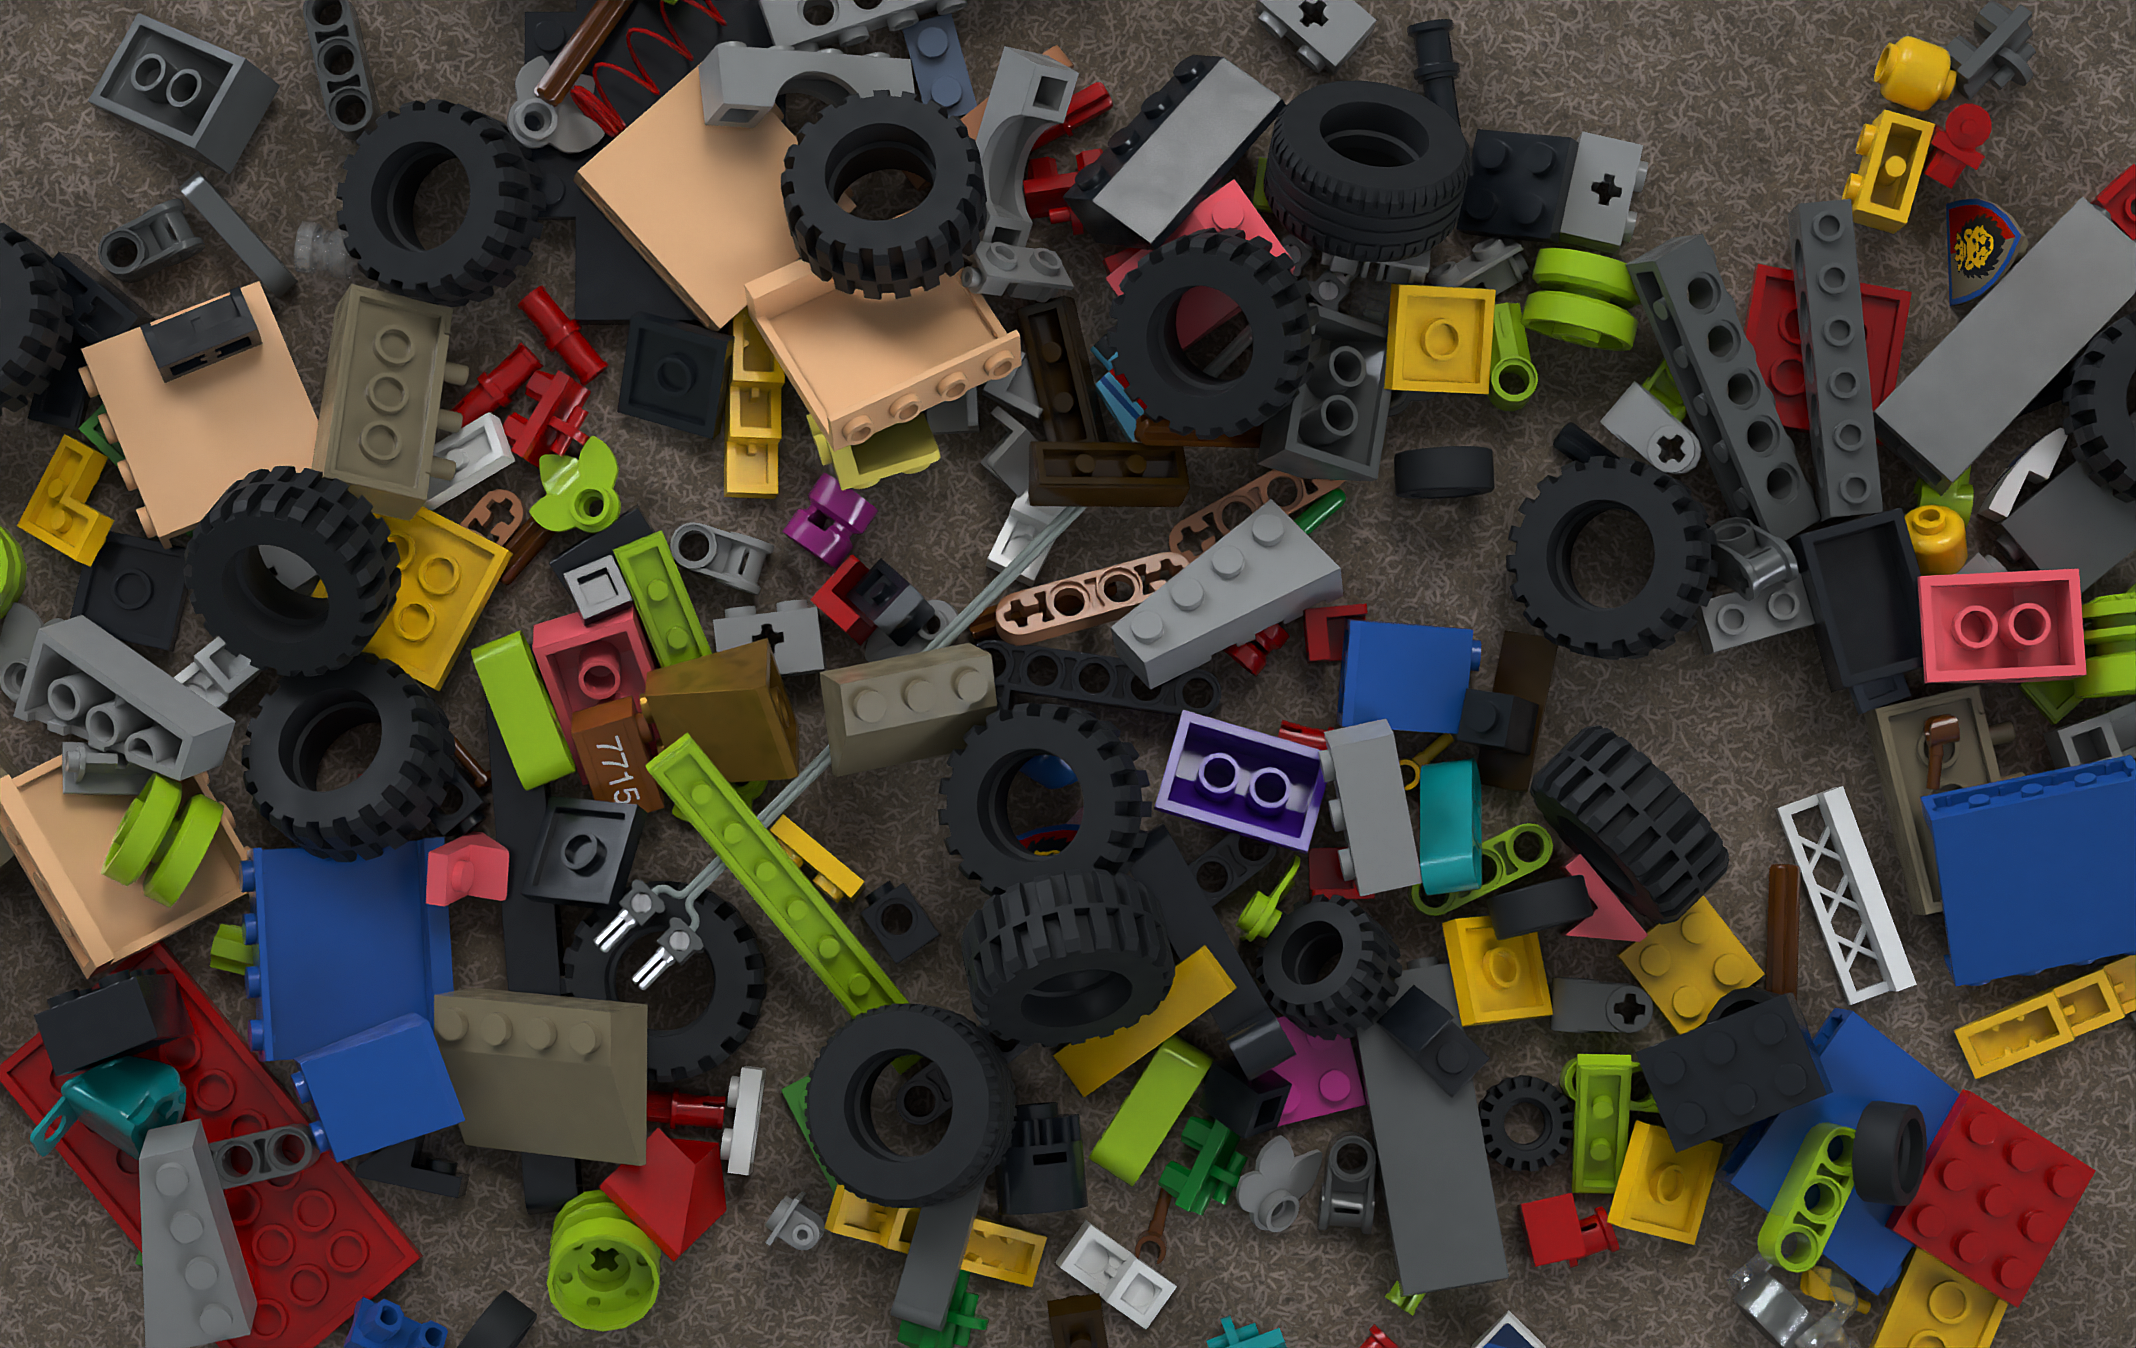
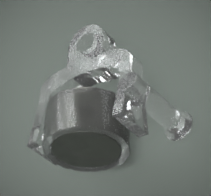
[1727,1233,1860,1348]

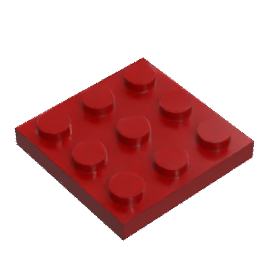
[1744,264,1912,447]
[1884,1089,2096,1308]

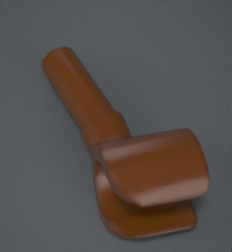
[1923,714,1960,790]
[1135,1188,1172,1264]

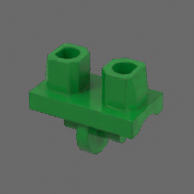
[1158,1116,1248,1216]
[897,1269,989,1348]

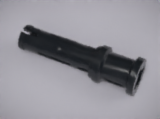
[1407,19,1461,129]

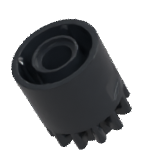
[994,1102,1088,1215]

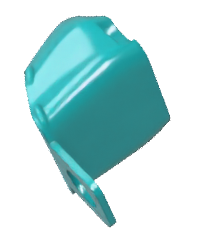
[30,1056,187,1161]

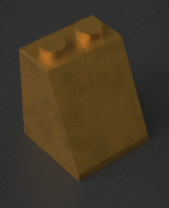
[639,638,799,782]

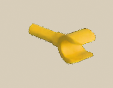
[1399,733,1454,790]
[1800,1267,1871,1315]

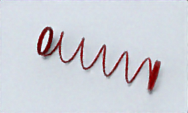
[570,0,727,138]

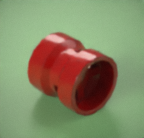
[1223,624,1290,677]

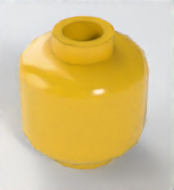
[1874,36,1957,112]
[1904,504,1968,576]

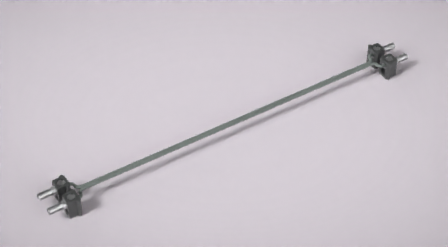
[594,233,1371,990]

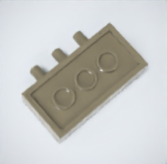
[312,284,469,521]
[1864,685,2025,915]

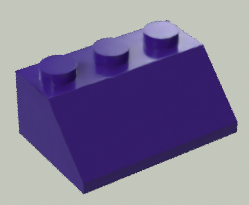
[1154,710,1327,854]

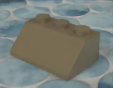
[820,643,997,777]

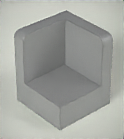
[982,351,1043,423]
[927,386,980,435]
[980,405,1037,497]

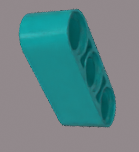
[1420,758,1482,895]

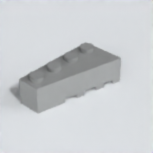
[1111,499,1343,689]
[13,615,236,781]
[139,1119,258,1348]

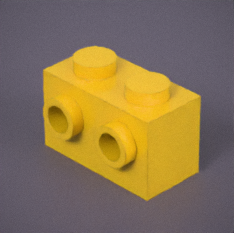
[1842,110,1935,234]

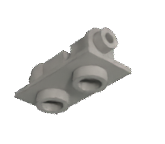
[1420,236,1529,296]
[961,241,1074,302]
[62,742,170,795]
[765,1191,825,1250]

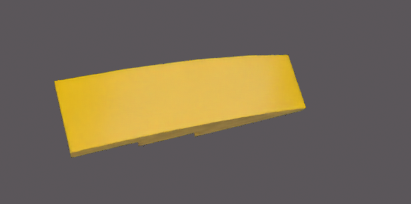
[724,306,785,499]
[1053,945,1237,1097]
[1954,955,2136,1079]
[824,1184,1047,1287]

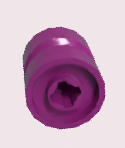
[782,472,879,570]

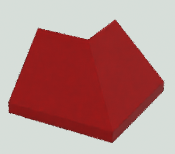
[599,1128,727,1262]

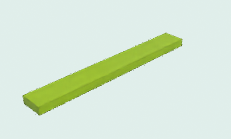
[645,732,923,1075]

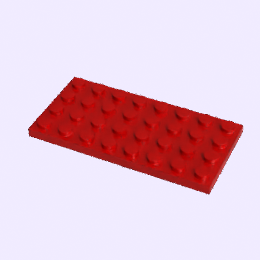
[0,941,423,1348]

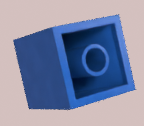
[1336,618,1481,734]
[290,1012,466,1163]

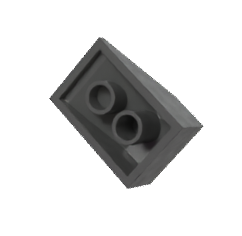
[88,13,280,175]

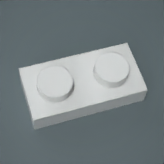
[423,412,515,511]
[720,1066,766,1175]

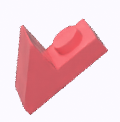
[425,831,509,907]
[1559,854,1648,942]

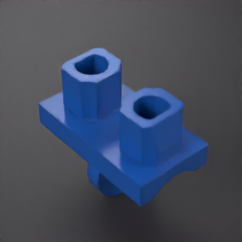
[343,1297,448,1348]

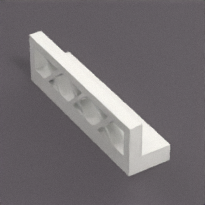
[1776,786,1917,1005]

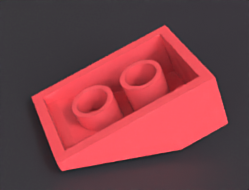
[1105,179,1295,351]
[1917,569,2087,683]
[532,596,661,785]

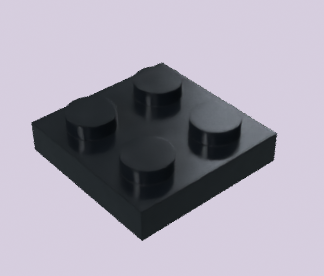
[1456,129,1579,244]
[617,310,735,439]
[70,531,188,652]
[520,796,648,911]

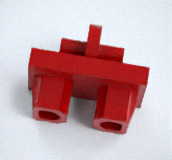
[1923,103,1992,189]
[1023,148,1103,236]
[502,370,591,469]

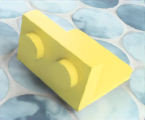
[806,412,941,490]

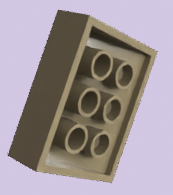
[434,988,648,1166]

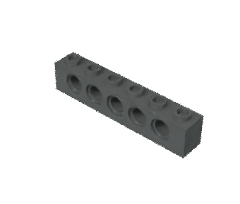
[1788,199,1883,523]
[1625,234,1821,541]

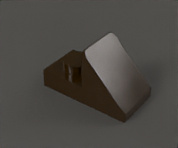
[1047,1293,1109,1348]

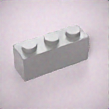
[1318,719,1423,897]

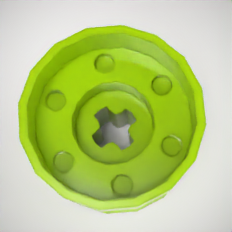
[2073,592,2136,699]
[547,1189,661,1332]

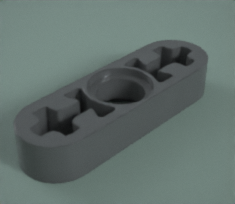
[179,171,298,298]

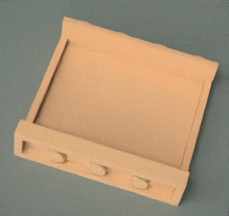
[573,62,857,332]
[744,207,1022,452]
[78,281,318,550]
[0,754,251,979]

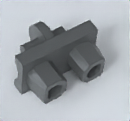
[1944,0,2036,101]

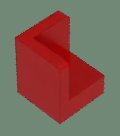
[810,555,878,646]
[1303,603,1368,664]
[1308,847,1375,900]
[1517,1193,1586,1267]

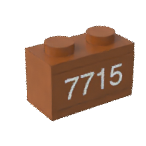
[571,695,664,813]

